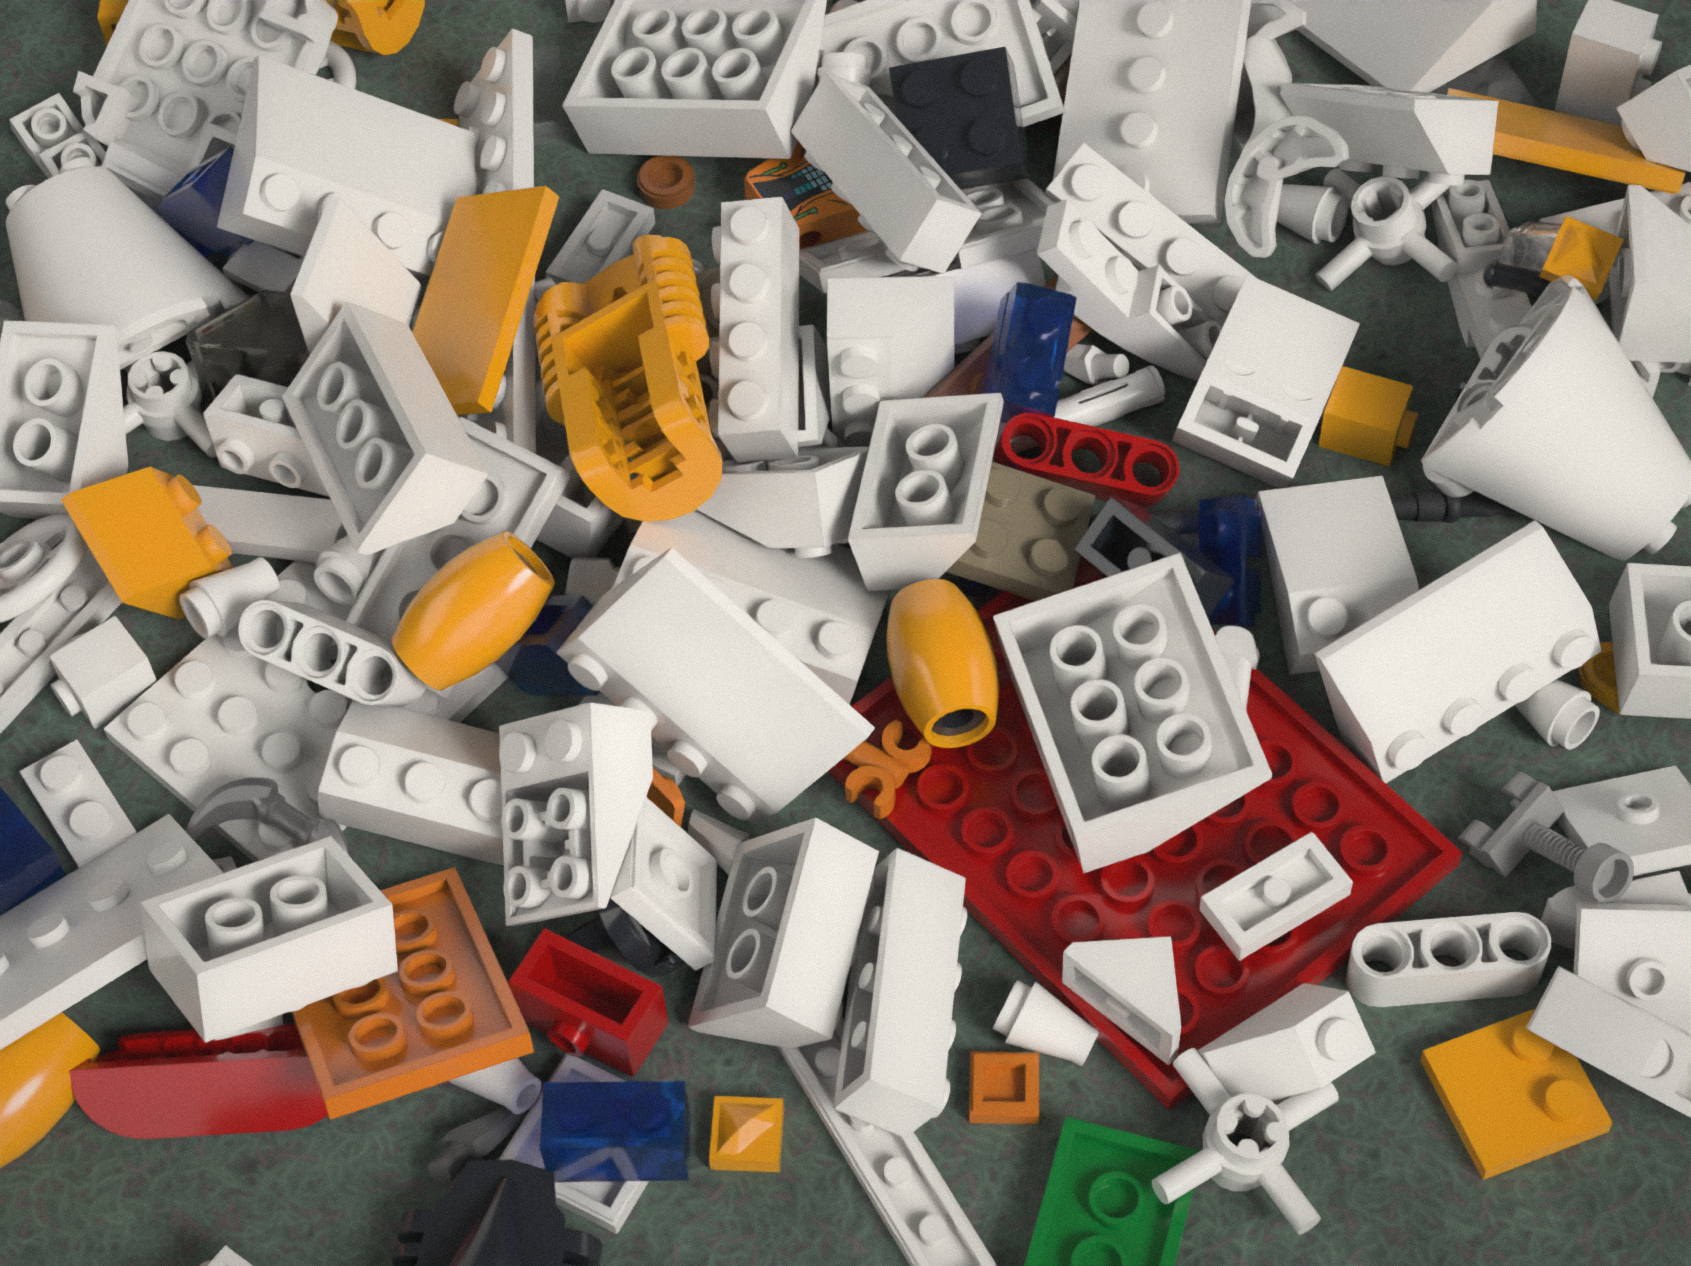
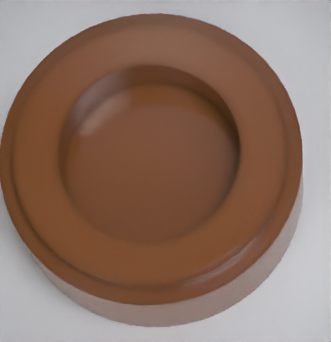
[637,155,696,209]

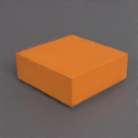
[969,1051,1039,1124]

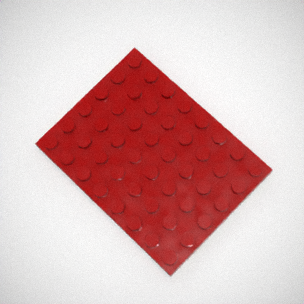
[828,529,1463,1111]

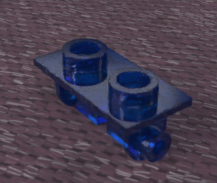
[1198,495,1263,627]

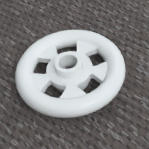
[0,513,88,623]

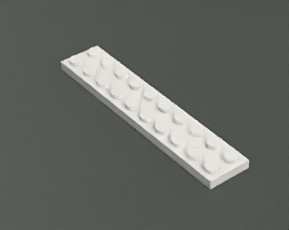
[454,28,536,454]

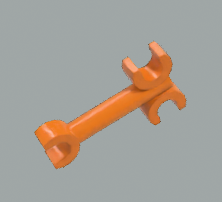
[843,720,931,820]

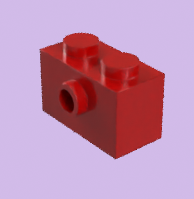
[508,928,668,1078]

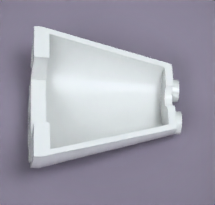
[5,157,251,370]
[1421,275,1691,561]

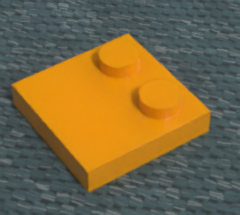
[1420,1008,1613,1180]

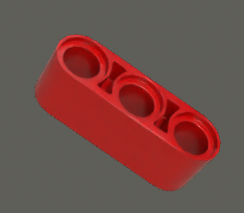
[995,413,1179,508]

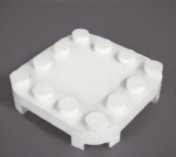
[73,0,338,193]

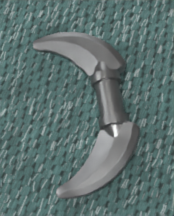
[186,777,352,859]

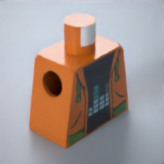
[744,141,867,250]

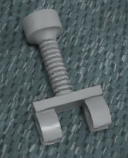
[1457,771,1634,903]

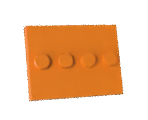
[291,867,534,1120]

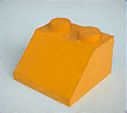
[61,467,234,620]

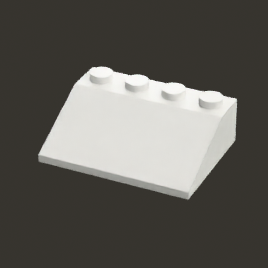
[562,0,827,159]
[1291,0,1537,93]
[217,55,476,296]
[612,509,890,705]
[556,547,875,823]
[993,553,1272,873]

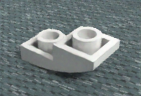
[9,93,106,178]

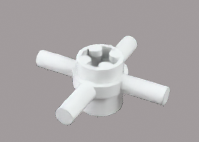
[1315,168,1457,292]
[123,351,217,458]
[1151,1048,1339,1235]

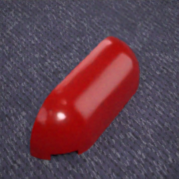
[69,1024,328,1139]

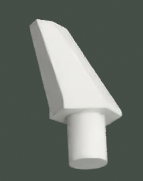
[1054,344,1129,386]
[688,809,749,875]

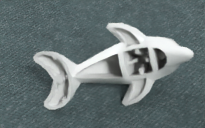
[1224,0,1349,258]

